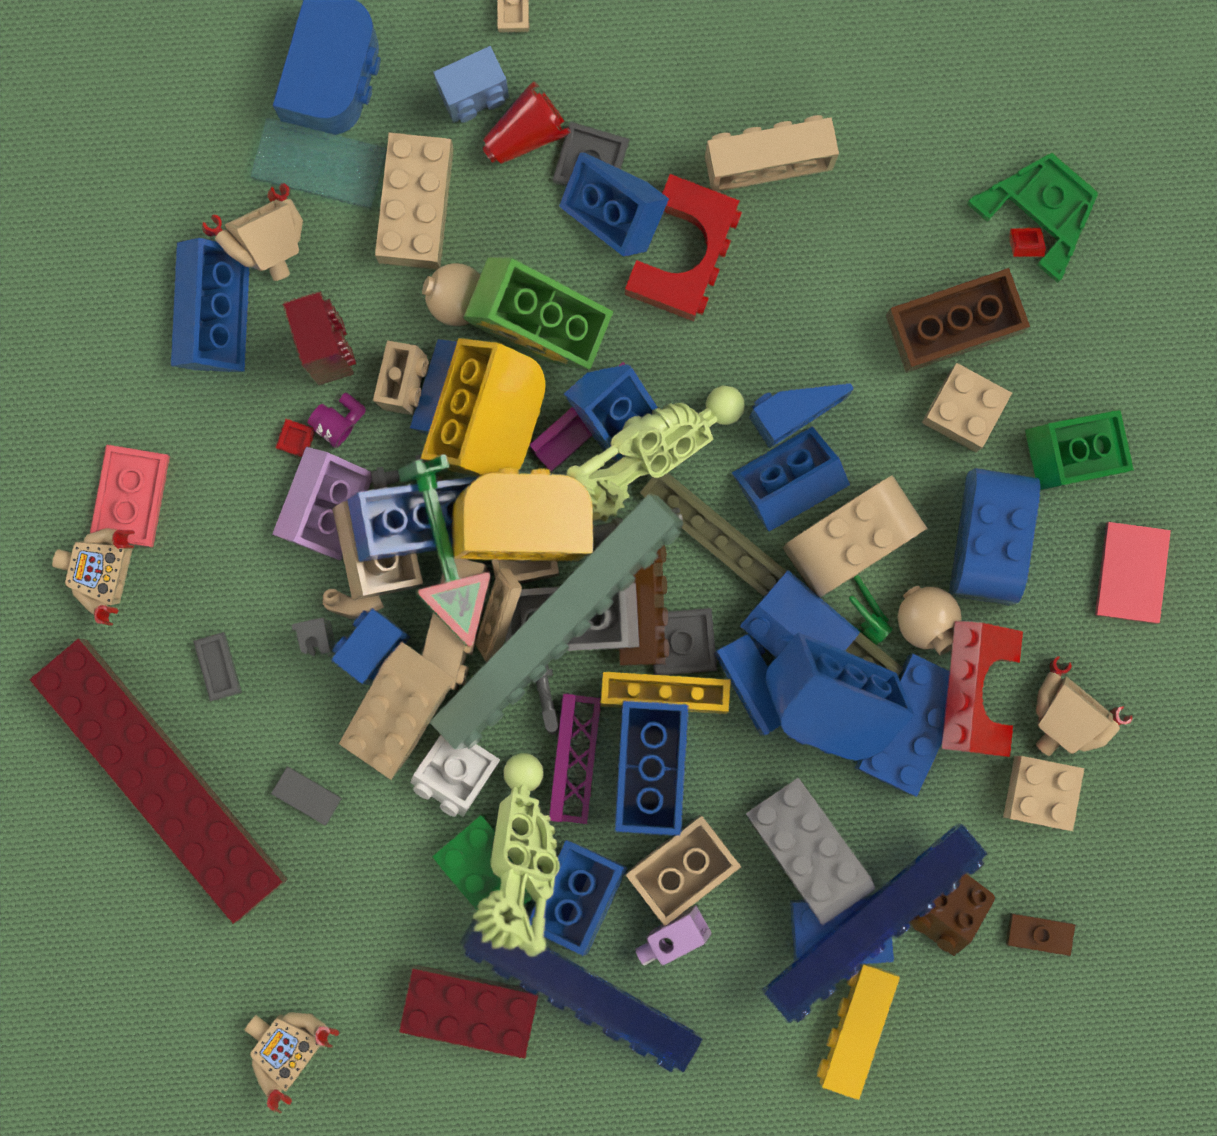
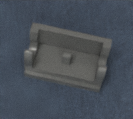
[291,618,336,656]

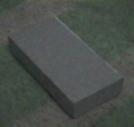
[193,632,242,701]
[271,766,342,826]

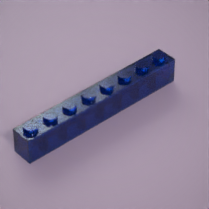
[761,823,988,1024]
[460,919,703,1073]

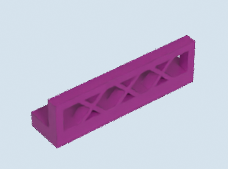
[529,362,626,473]
[549,694,601,824]

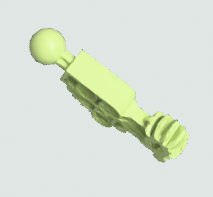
[567,385,745,522]
[473,753,560,957]

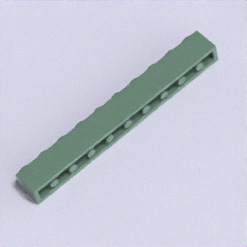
[430,494,684,750]

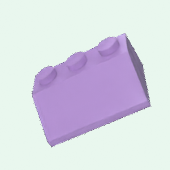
[272,447,372,561]

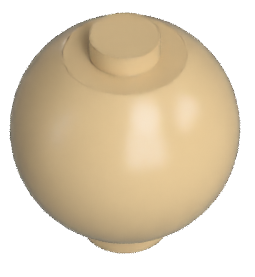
[422,263,480,326]
[898,586,961,655]

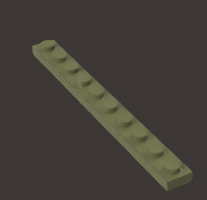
[640,473,903,675]

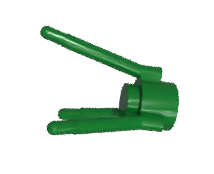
[849,575,893,645]

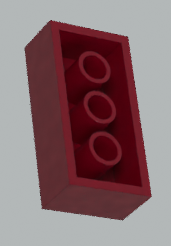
[283,291,357,386]
[399,965,540,1059]

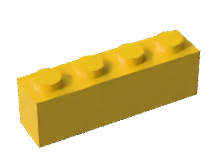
[601,672,730,714]
[817,964,900,1100]

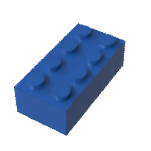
[347,476,479,562]
[855,654,950,797]

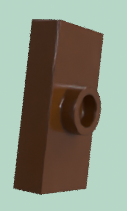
[1006,913,1075,956]

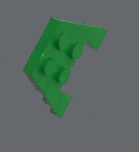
[967,152,1098,283]

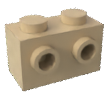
[373,341,429,415]

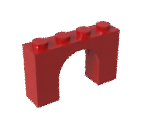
[625,174,742,321]
[942,621,1023,757]

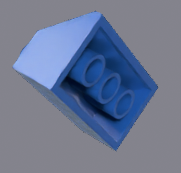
[171,238,249,372]

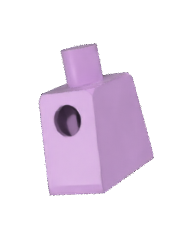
[635,905,712,966]

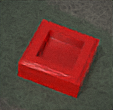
[1009,228,1046,257]
[275,419,316,458]

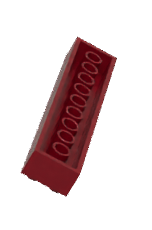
[29,638,288,924]

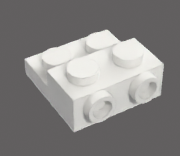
[410,735,500,817]

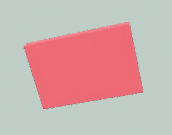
[90,445,170,548]
[1095,522,1171,624]

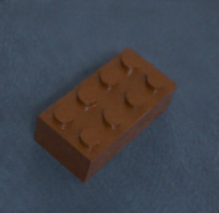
[886,268,1030,373]

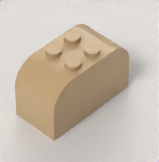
[783,475,927,597]

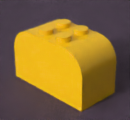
[421,338,546,477]
[452,468,593,561]

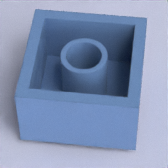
[433,46,509,123]

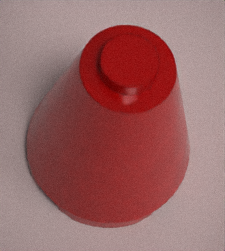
[482,81,571,164]

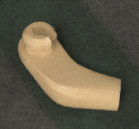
[323,589,384,620]

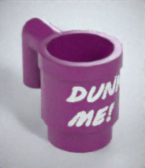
[307,392,366,449]

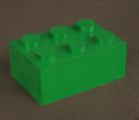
[432,814,532,911]

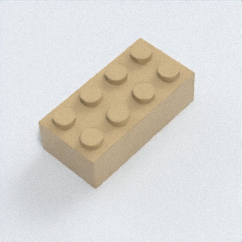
[705,115,839,192]
[375,133,453,269]
[422,559,492,691]
[339,643,455,779]

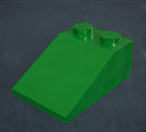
[1025,410,1134,490]

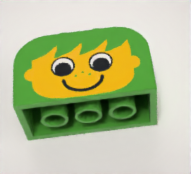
[463,257,613,370]

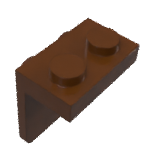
[903,861,995,956]

